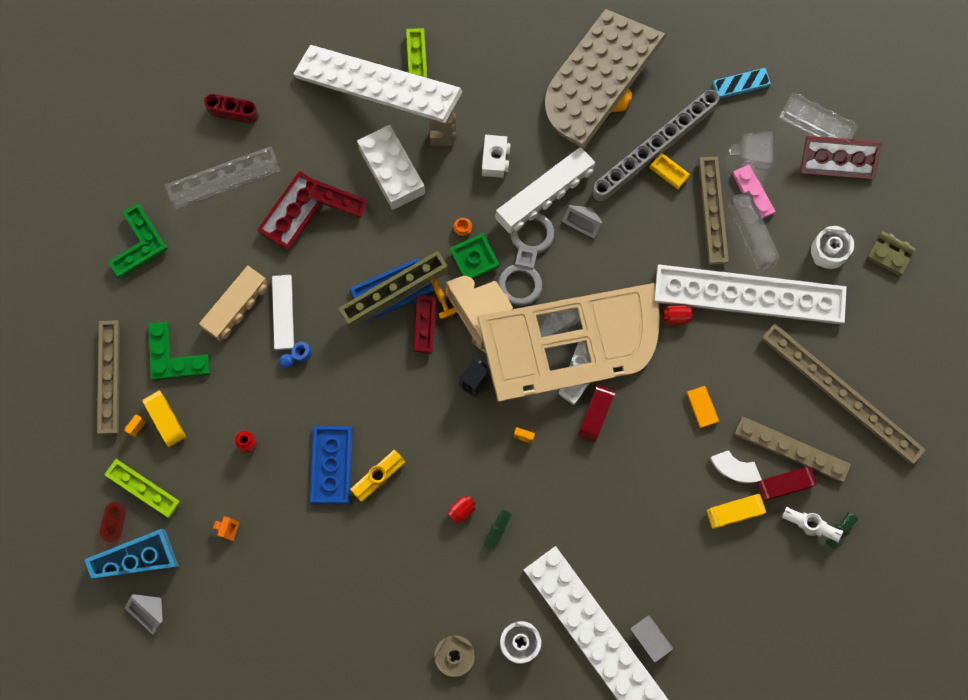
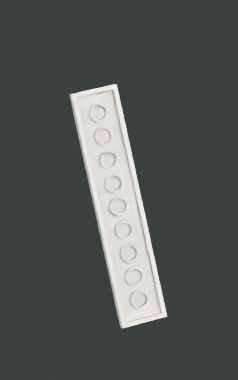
[293,45,462,123]
[654,265,847,325]
[524,546,668,700]

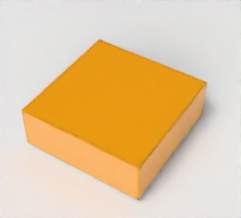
[125,414,146,438]
[514,427,535,444]

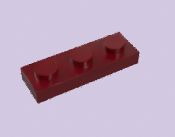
[308,180,367,218]
[412,295,436,354]

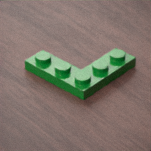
[108,203,168,279]
[148,322,210,381]

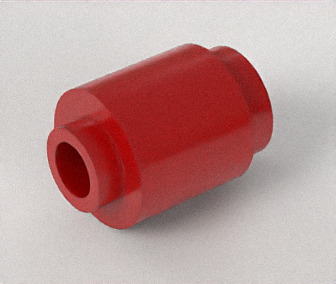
[663,305,692,325]
[235,431,257,453]
[447,495,476,524]

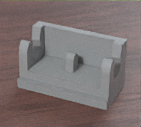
[631,615,673,662]

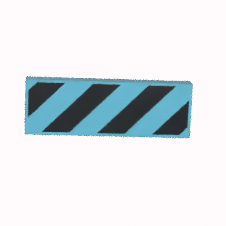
[713,68,771,99]

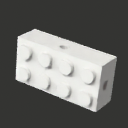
[357,125,425,210]

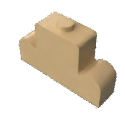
[446,276,513,350]

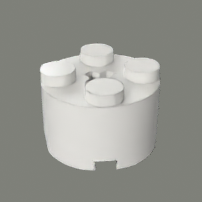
[811,226,854,269]
[500,621,541,664]

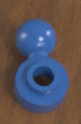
[279,342,312,369]

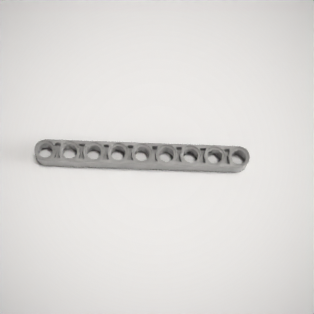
[593,90,719,201]

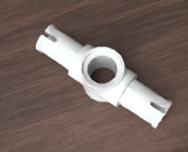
[782,507,843,542]

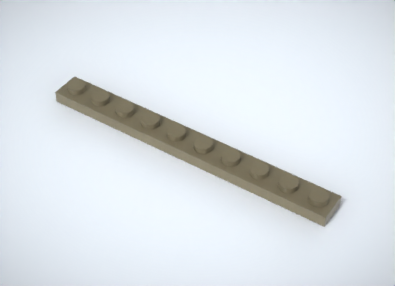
[761,324,926,465]

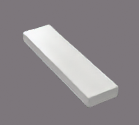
[272,275,294,351]

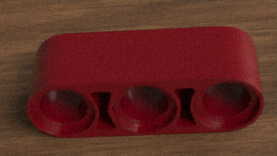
[204,94,259,123]
[578,385,616,442]
[757,466,817,501]

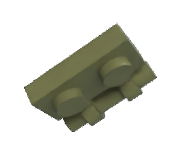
[867,231,916,276]

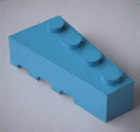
[84,529,179,578]

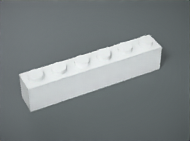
[495,147,595,234]

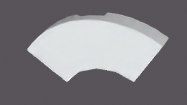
[710,450,762,483]

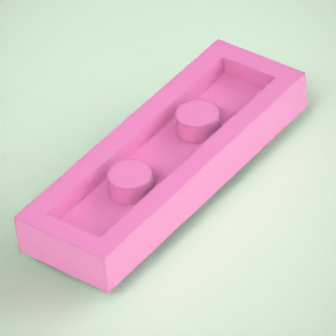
[732,164,776,221]

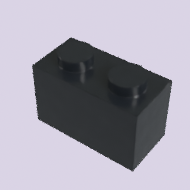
[459,359,489,397]

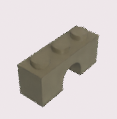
[429,112,456,146]

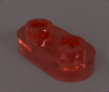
[100,502,126,542]

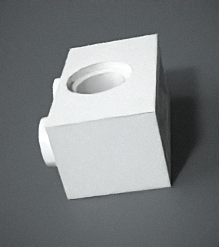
[482,135,510,178]

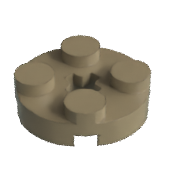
[434,635,475,677]

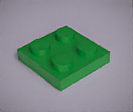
[449,233,500,279]

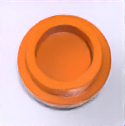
[454,218,472,236]

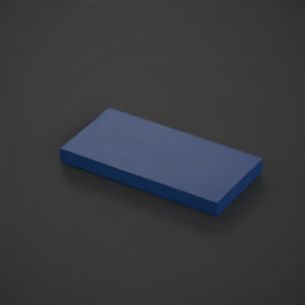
[349,258,434,323]
[310,426,353,504]

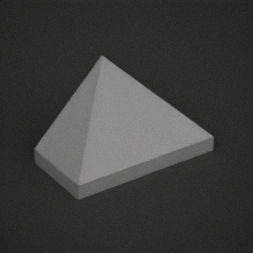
[562,205,603,239]
[124,594,163,635]

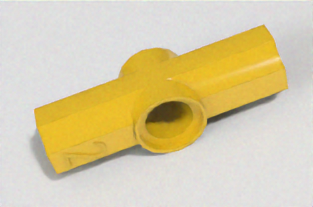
[350,450,406,502]

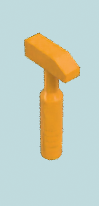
[431,279,457,320]

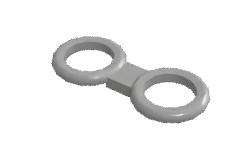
[498,213,554,307]

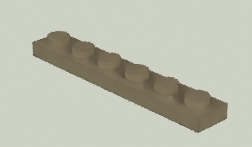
[698,156,729,265]
[97,320,120,435]
[734,416,851,483]

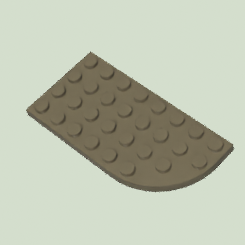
[545,9,666,148]

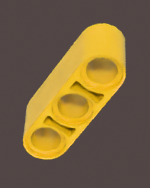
[142,390,186,447]
[706,494,766,529]

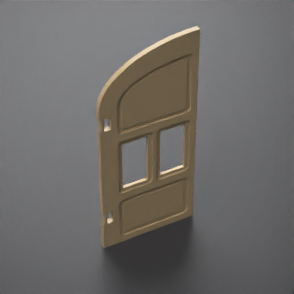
[477,283,659,402]

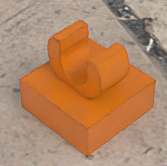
[213,516,240,541]

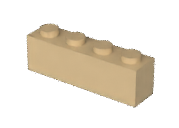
[199,265,268,342]

